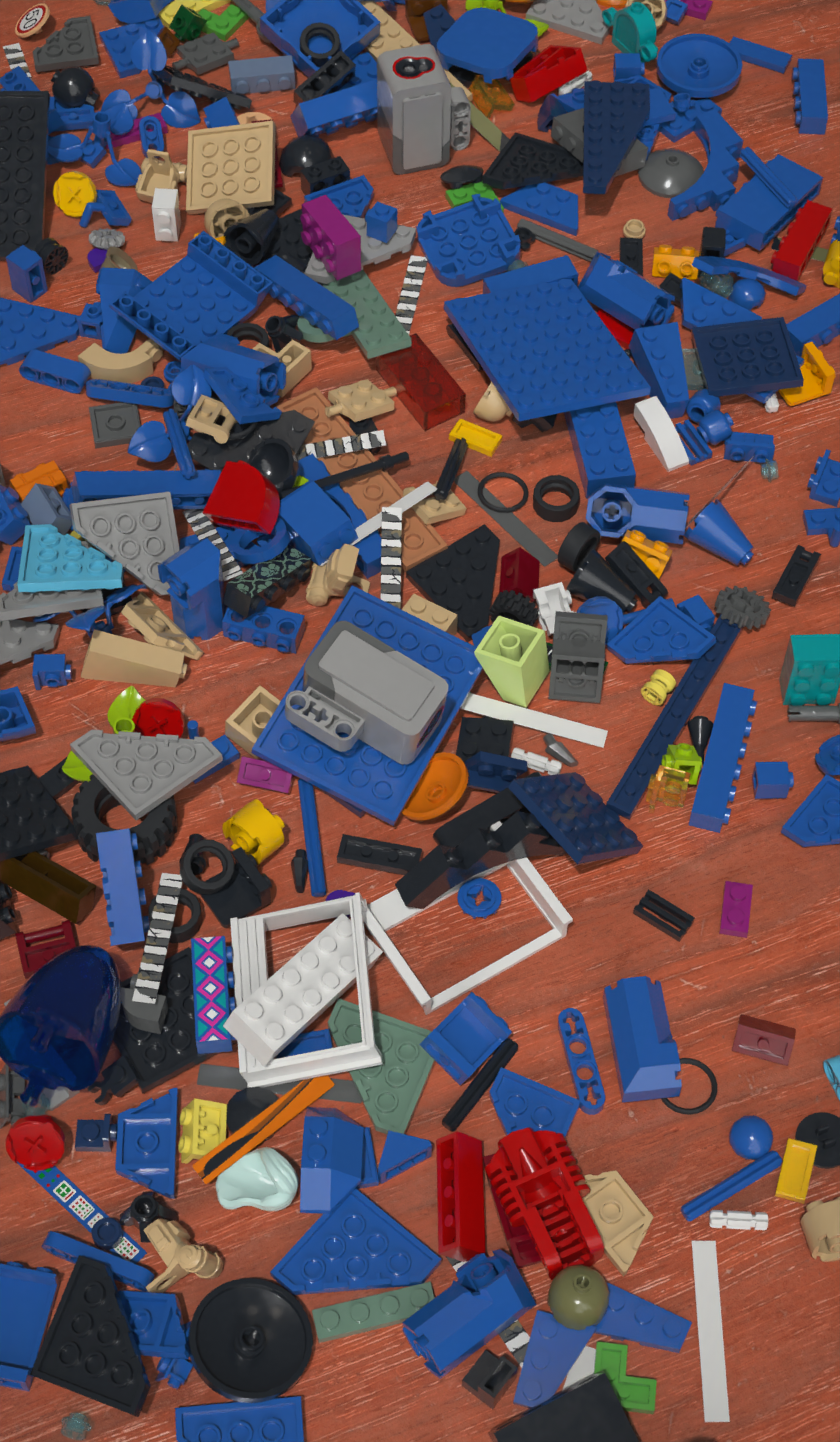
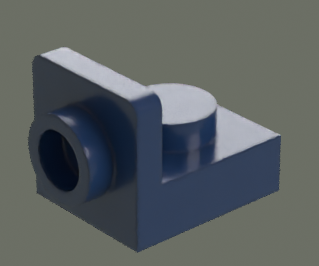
[75,1114,118,1152]

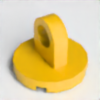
[53,171,97,217]

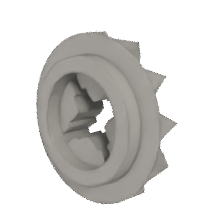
[89,228,125,250]

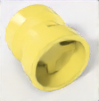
[641,669,676,706]

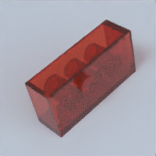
[376,333,466,431]

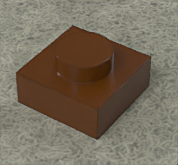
[157,26,180,57]

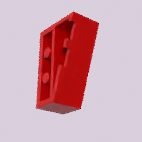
[510,45,588,103]

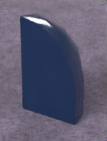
[537,94,566,132]

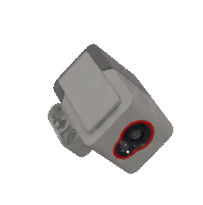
[377,44,471,175]
[285,621,448,764]

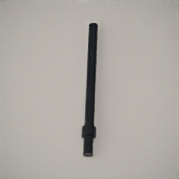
[278,452,409,500]

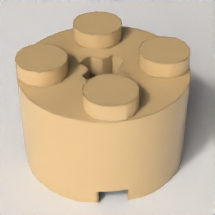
[800,1197,840,1262]

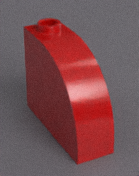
[202,460,280,534]

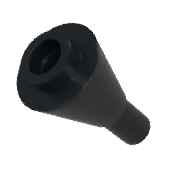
[687,716,713,765]

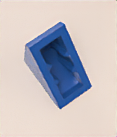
[378,1131,432,1184]

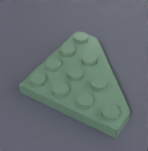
[328,998,435,1134]

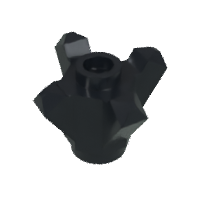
[265,315,303,353]
[120,1191,177,1243]

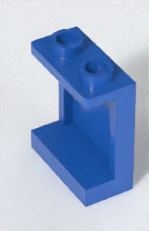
[419,992,512,1085]

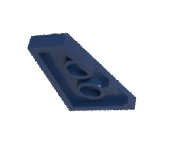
[423,4,456,62]

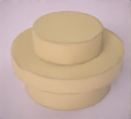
[623,219,646,238]

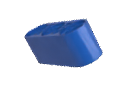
[19,349,91,394]

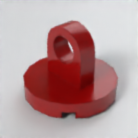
[132,698,185,738]
[5,1115,66,1170]

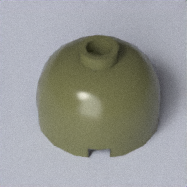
[547,1265,609,1330]

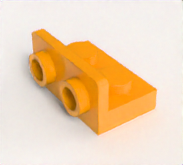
[622,529,673,579]

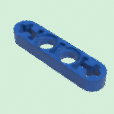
[86,379,174,408]
[558,1008,605,1115]
[42,1231,155,1292]

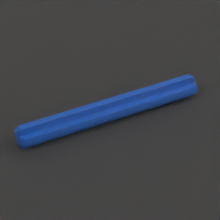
[298,778,326,897]

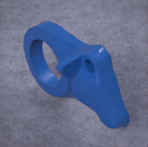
[220,517,290,564]

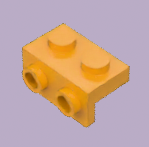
[652,245,699,280]

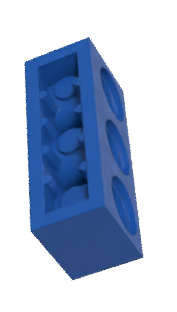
[222,606,305,654]

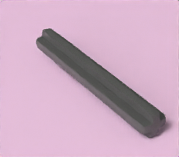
[517,219,599,262]

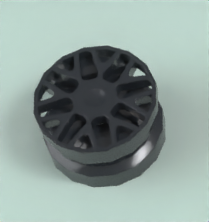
[34,237,69,275]

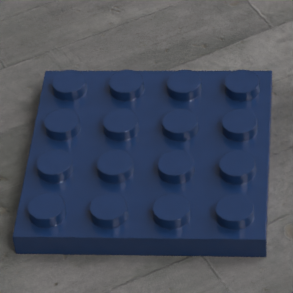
[691,317,804,397]
[508,772,643,864]

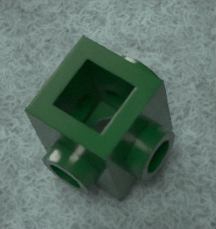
[169,5,207,42]

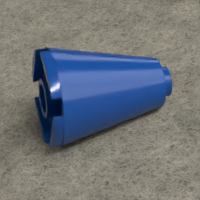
[684,499,754,566]

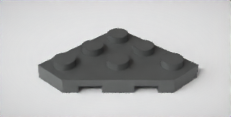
[32,16,99,72]

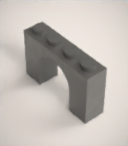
[551,108,648,177]

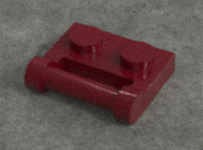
[15,920,80,979]

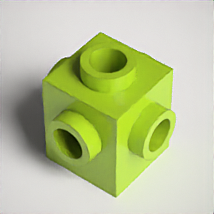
[661,743,702,785]

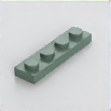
[312,1282,435,1343]

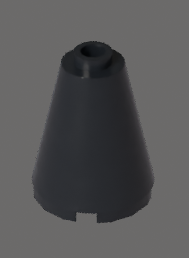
[224,209,279,266]
[566,549,638,613]

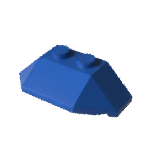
[300,1107,364,1214]

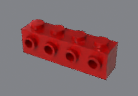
[770,200,833,281]
[436,1131,486,1262]

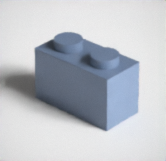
[21,483,72,535]

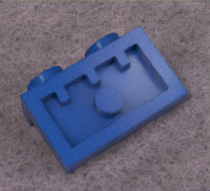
[724,432,775,463]
[807,449,840,507]

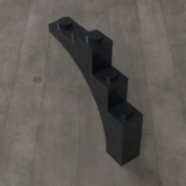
[395,811,567,909]

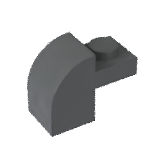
[120,964,168,1034]

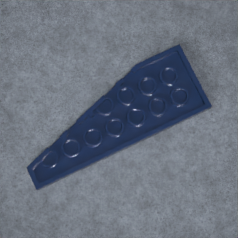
[583,80,650,194]

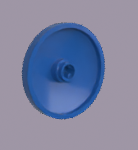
[656,34,742,98]

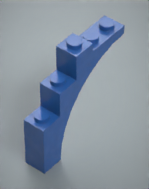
[668,109,743,221]

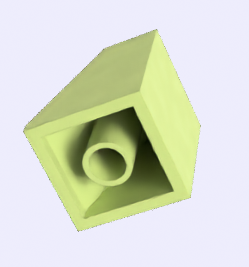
[474,616,550,708]

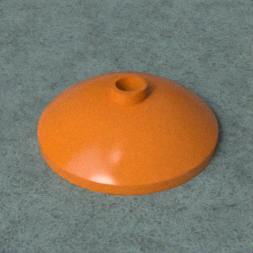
[401,752,469,821]

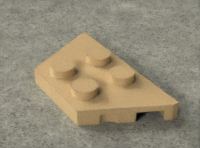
[121,592,204,660]
[582,1171,653,1276]

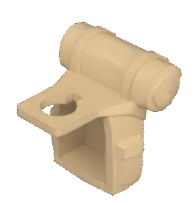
[135,149,187,203]
[306,544,370,606]
[144,1219,223,1293]

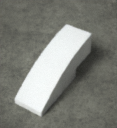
[634,396,689,472]

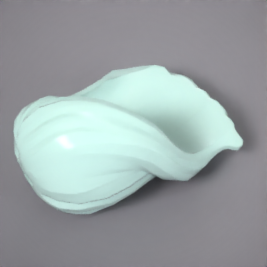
[216,1147,299,1211]

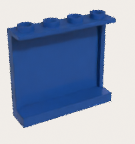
[0,1262,60,1392]

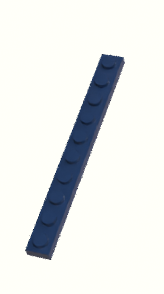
[606,614,744,820]

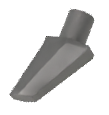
[543,733,579,767]

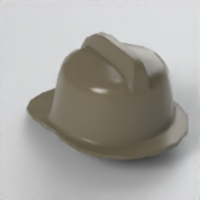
[101,246,138,271]

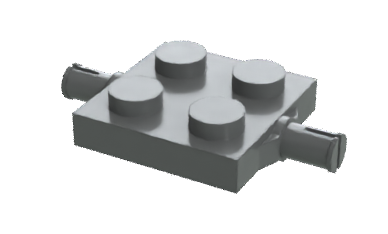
[172,32,239,75]

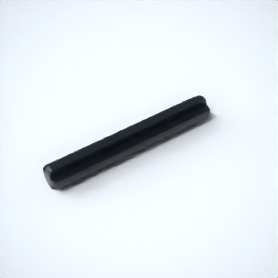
[433,438,468,501]
[442,1038,518,1132]

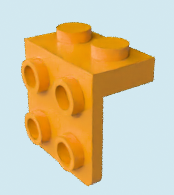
[778,342,835,406]

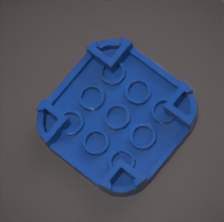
[437,8,538,84]
[416,194,521,287]

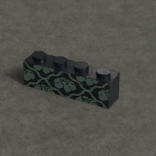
[223,545,312,618]

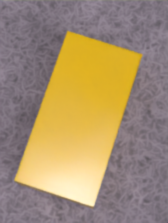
[449,419,502,457]
[775,1138,817,1204]

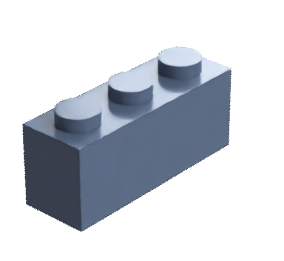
[228,55,295,95]

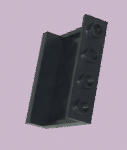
[488,1373,639,1442]

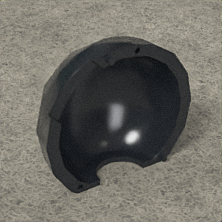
[279,135,334,177]
[247,438,300,493]

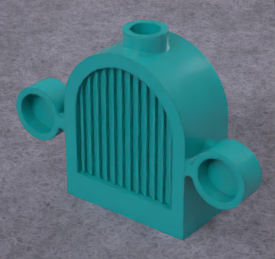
[602,2,658,62]

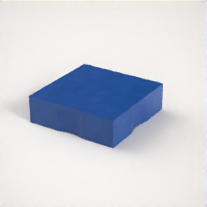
[260,0,381,77]

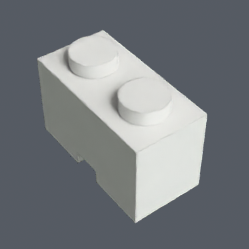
[152,188,181,242]

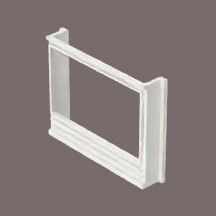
[363,821,573,1015]
[230,892,383,1088]

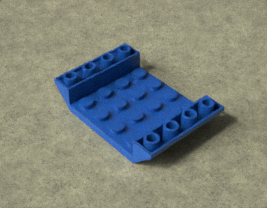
[109,231,273,361]

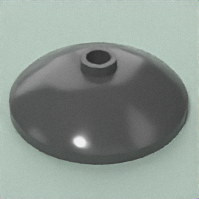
[638,149,704,198]

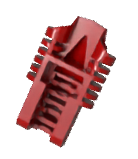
[485,1127,604,1280]

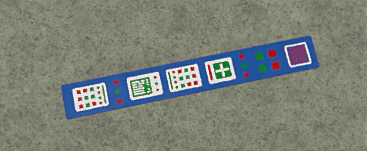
[17,1161,147,1264]

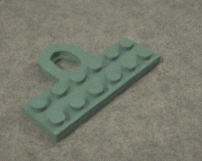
[297,270,412,359]

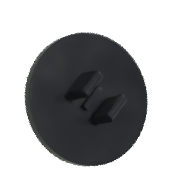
[795,1112,840,1169]

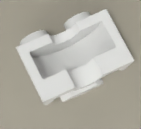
[533,582,576,636]

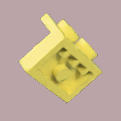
[178,1098,227,1164]

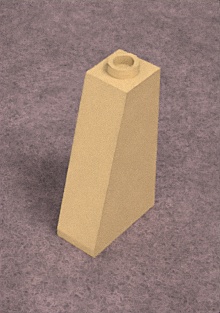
[81,629,187,687]

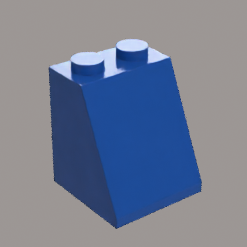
[278,479,358,566]

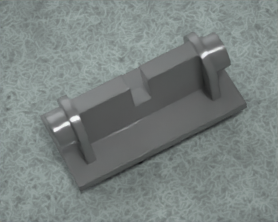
[0,1063,25,1129]

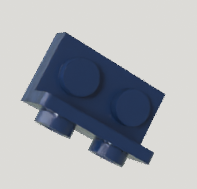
[465,751,527,793]

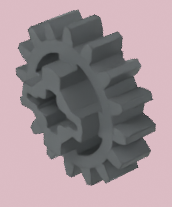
[714,586,771,629]

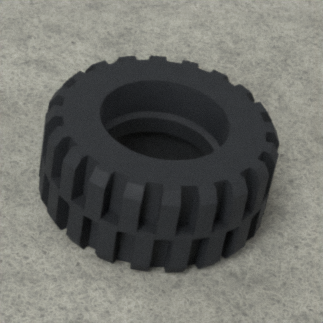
[71,774,178,865]

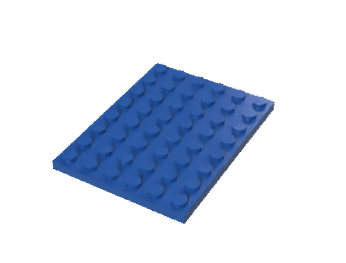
[444,279,651,422]
[252,585,483,826]

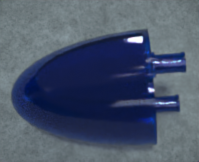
[0,945,122,1106]

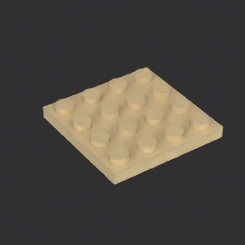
[186,121,276,215]

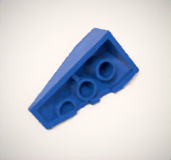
[96,267,152,354]

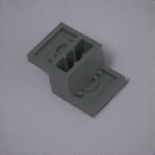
[548,611,608,703]

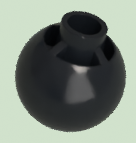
[51,66,99,109]

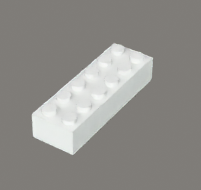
[223,913,383,1067]

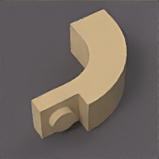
[78,338,163,383]

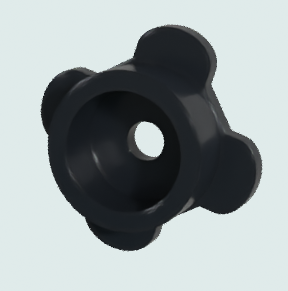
[514,227,536,250]

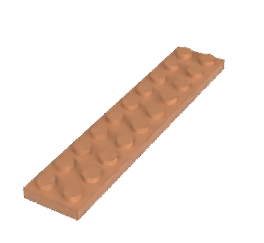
[276,387,448,572]

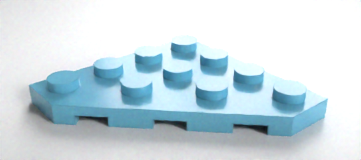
[17,524,123,593]

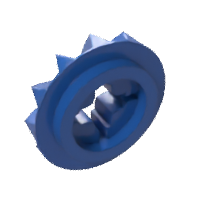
[457,878,501,919]

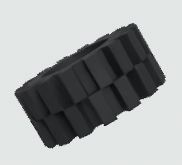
[489,590,539,627]

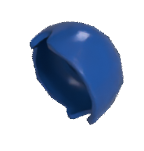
[728,278,766,311]
[729,1115,773,1160]

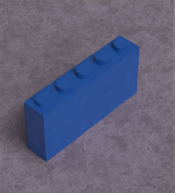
[715,154,823,251]

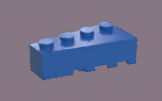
[629,322,689,419]
[96,828,150,946]

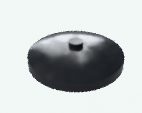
[188,1278,313,1403]

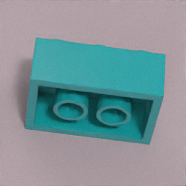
[779,634,840,705]

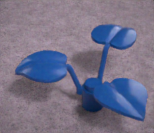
[101,30,201,128]
[47,102,142,186]
[128,365,212,462]
[33,584,147,638]

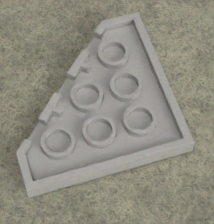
[526,0,610,45]
[305,215,416,284]
[69,492,180,596]
[0,541,104,621]
[0,620,60,665]
[70,730,223,820]

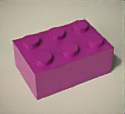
[300,195,361,280]

